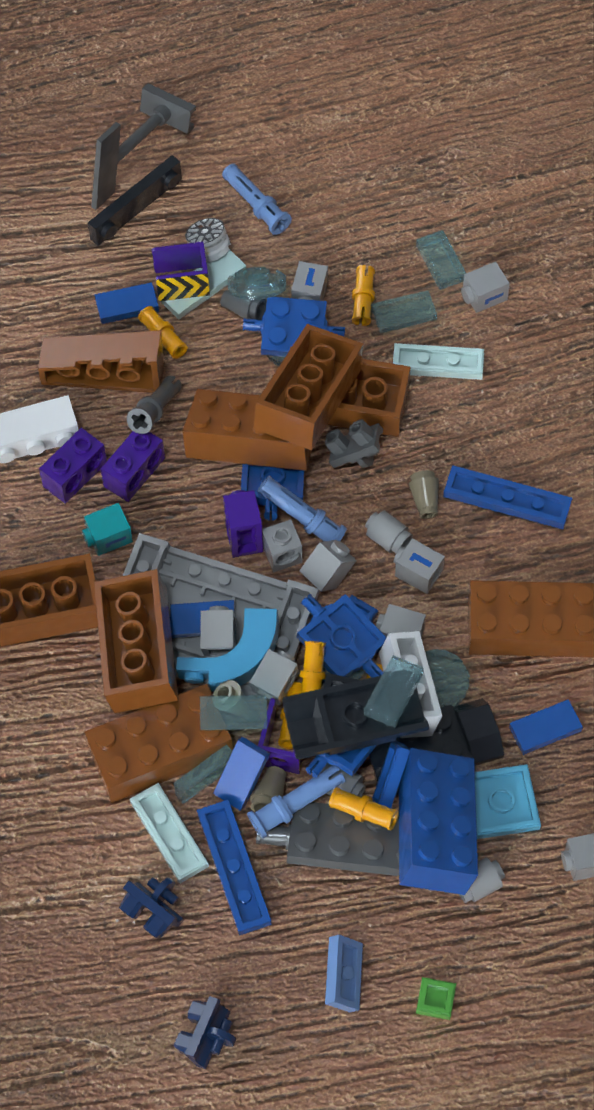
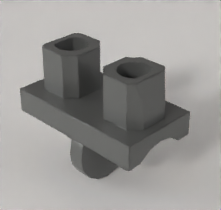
[325,419,384,468]

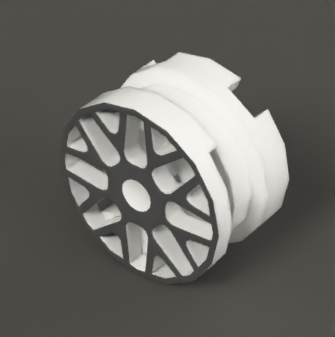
[185,218,231,262]

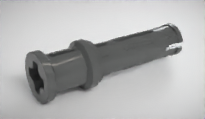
[126,376,182,434]

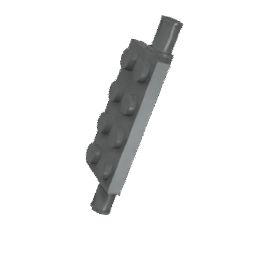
[256,802,399,876]

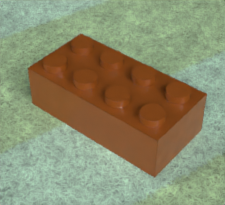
[254,324,364,450]
[290,347,411,437]
[182,389,312,471]
[0,553,98,647]
[94,569,178,713]
[468,580,594,658]
[84,684,233,803]

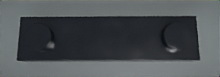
[88,155,182,246]

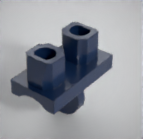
[119,877,184,938]
[174,996,237,1069]

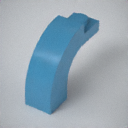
[176,608,279,692]

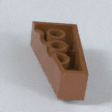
[38,330,165,393]

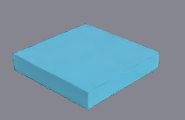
[475,764,541,839]

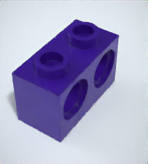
[39,427,107,504]
[101,431,165,502]
[223,490,263,558]

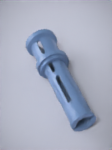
[222,164,292,235]
[257,475,347,541]
[247,765,346,839]

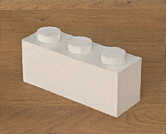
[0,395,79,463]
[379,631,442,738]

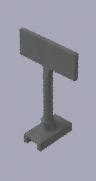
[91,83,196,210]

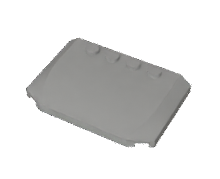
[123,533,319,700]

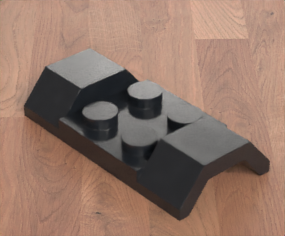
[282,669,429,759]
[368,698,504,788]

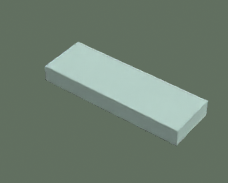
[160,249,247,320]
[393,343,484,380]
[130,783,209,883]

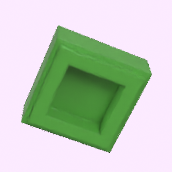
[416,977,456,1020]

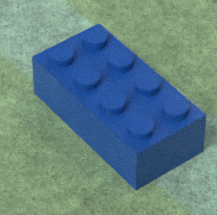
[398,748,478,895]

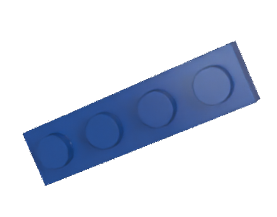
[443,465,572,530]
[197,800,272,936]

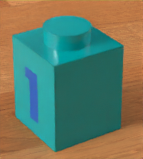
[82,503,133,556]

